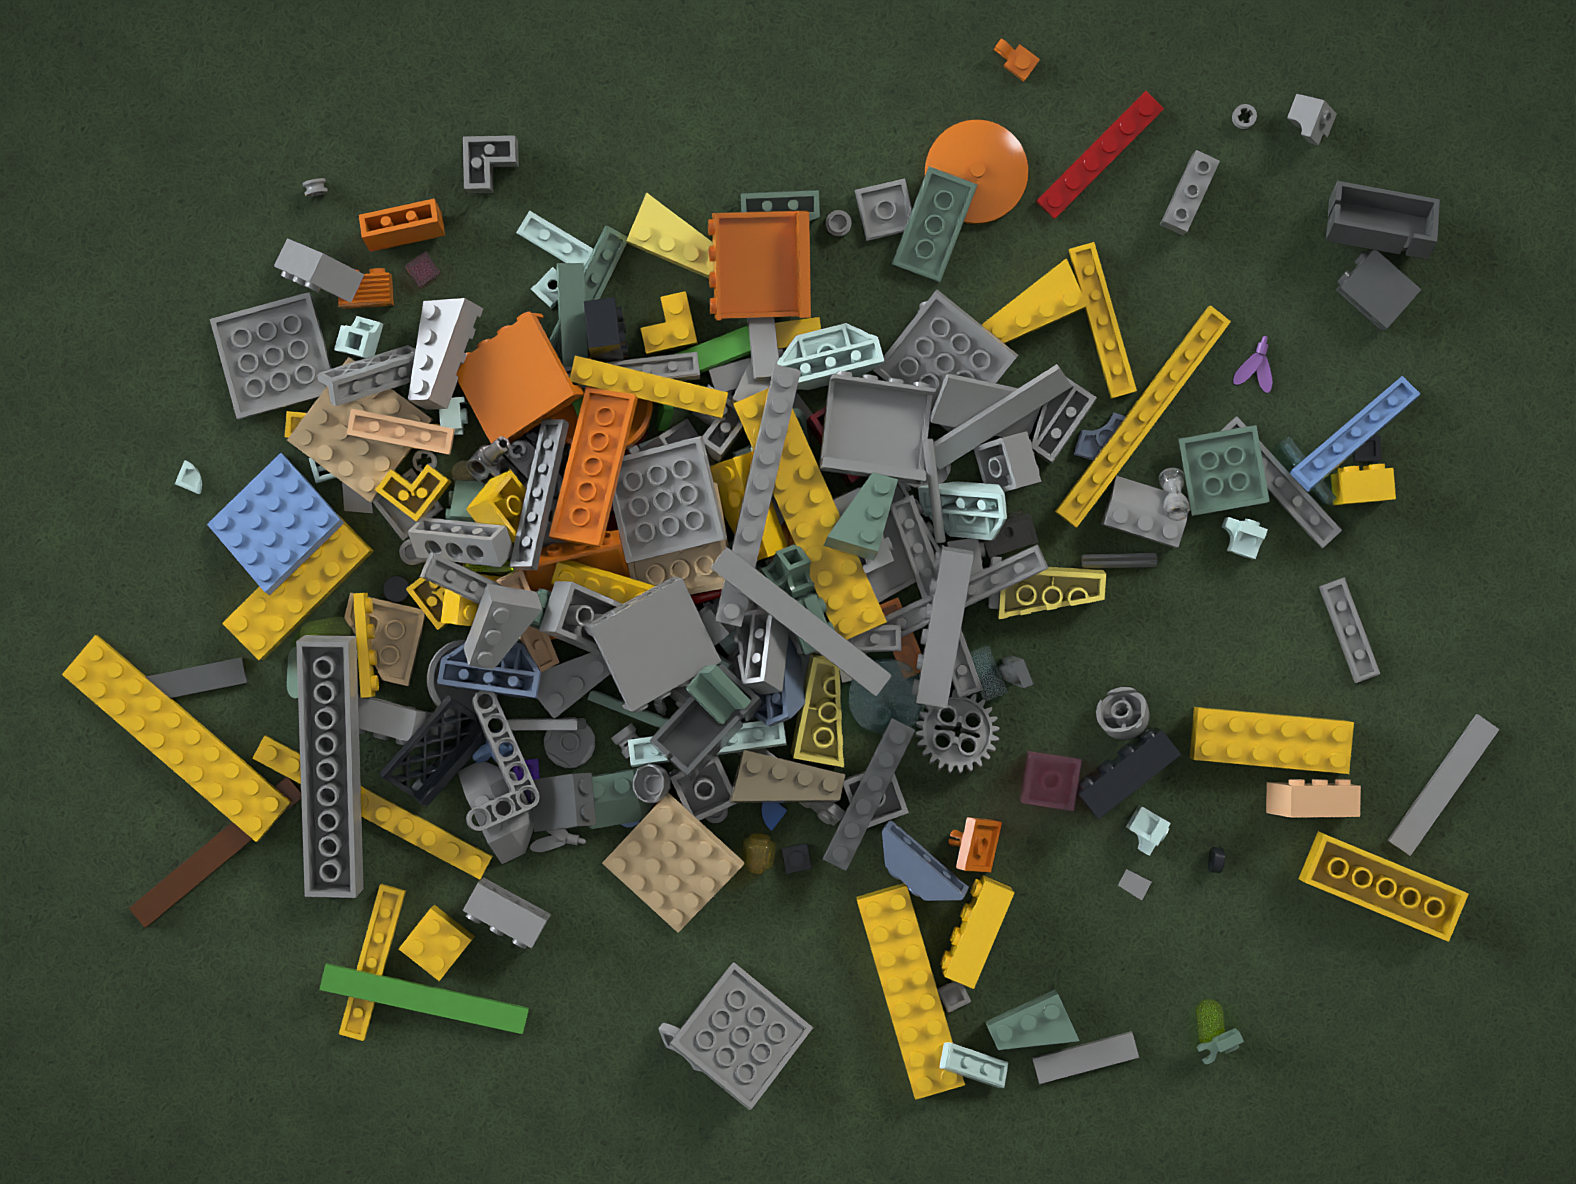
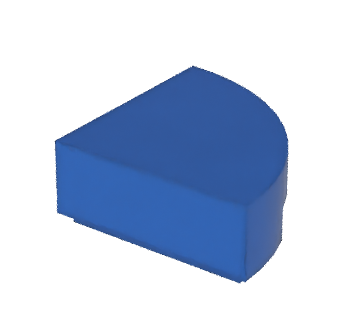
[762,803,787,831]

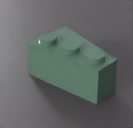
[741,190,820,221]
[823,472,898,561]
[985,990,1079,1050]

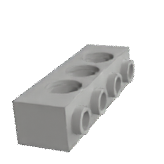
[408,517,513,567]

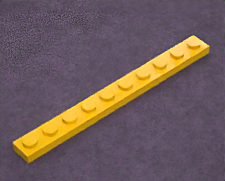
[1055,306,1231,527]
[253,735,493,879]

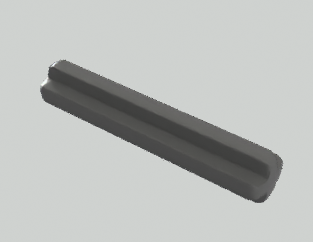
[1081,553,1158,569]

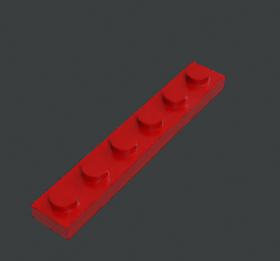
[1036,91,1164,219]

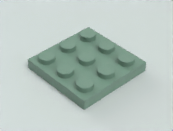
[1179,425,1270,516]

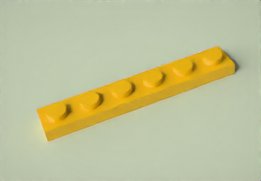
[1068,242,1137,399]
[570,356,728,418]
[339,884,406,1041]

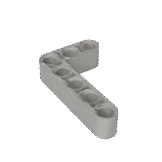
[466,690,539,831]

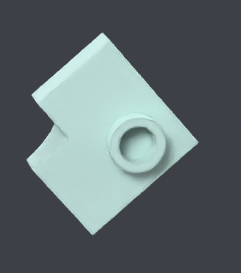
[334,316,383,359]
[1221,517,1268,559]
[1126,805,1171,856]

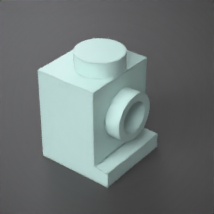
[531,267,558,309]
[439,397,468,435]

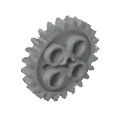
[915,690,999,774]

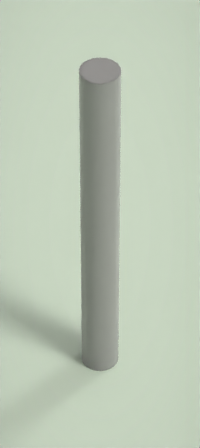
[922,439,946,543]

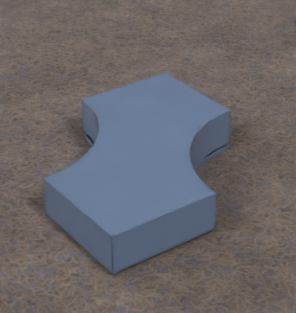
[1073,413,1126,461]

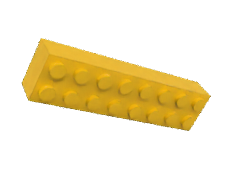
[856,883,965,1100]

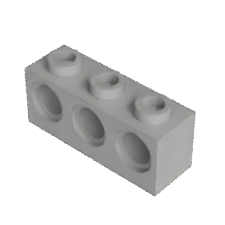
[1160,150,1220,236]

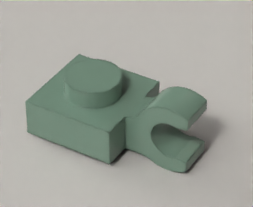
[1196,1028,1244,1064]

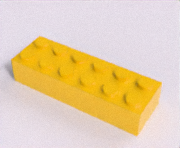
[222,514,374,660]
[1189,707,1354,774]
[1299,831,1468,942]

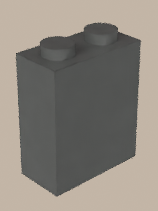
[1336,250,1422,331]
[531,773,596,832]

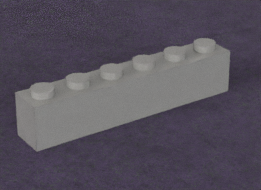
[912,546,974,708]

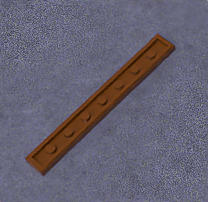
[129,777,302,928]

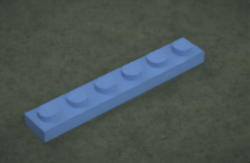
[1290,376,1420,492]

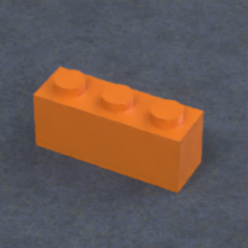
[359,199,445,252]

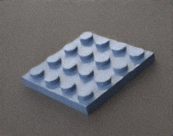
[207,453,344,595]

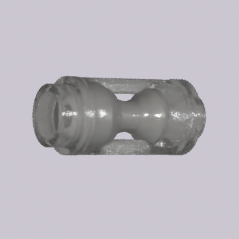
[1159,468,1190,521]

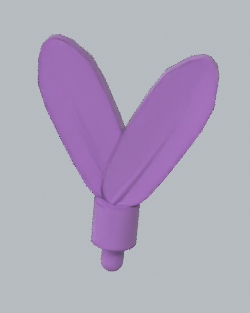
[1233,336,1273,393]

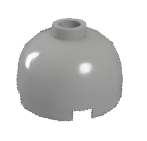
[1096,687,1150,740]

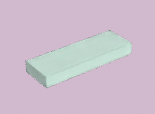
[516,211,593,267]
[940,1042,1008,1088]

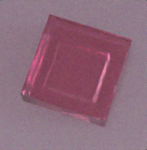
[405,252,441,288]

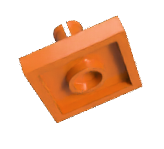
[949,817,1002,872]

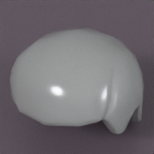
[633,763,671,803]

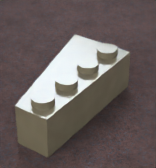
[729,750,845,803]

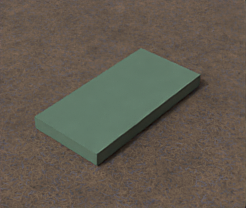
[892,166,977,282]

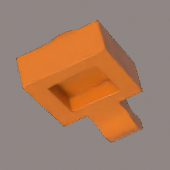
[993,39,1040,82]

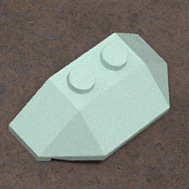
[777,323,884,390]
[918,481,1007,540]

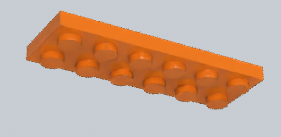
[549,387,638,548]

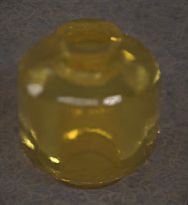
[741,833,776,874]

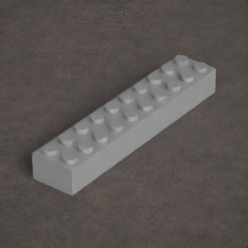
[296,635,364,898]

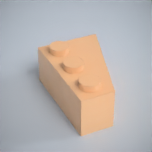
[1266,779,1361,818]

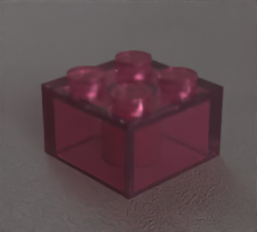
[1020,750,1082,811]

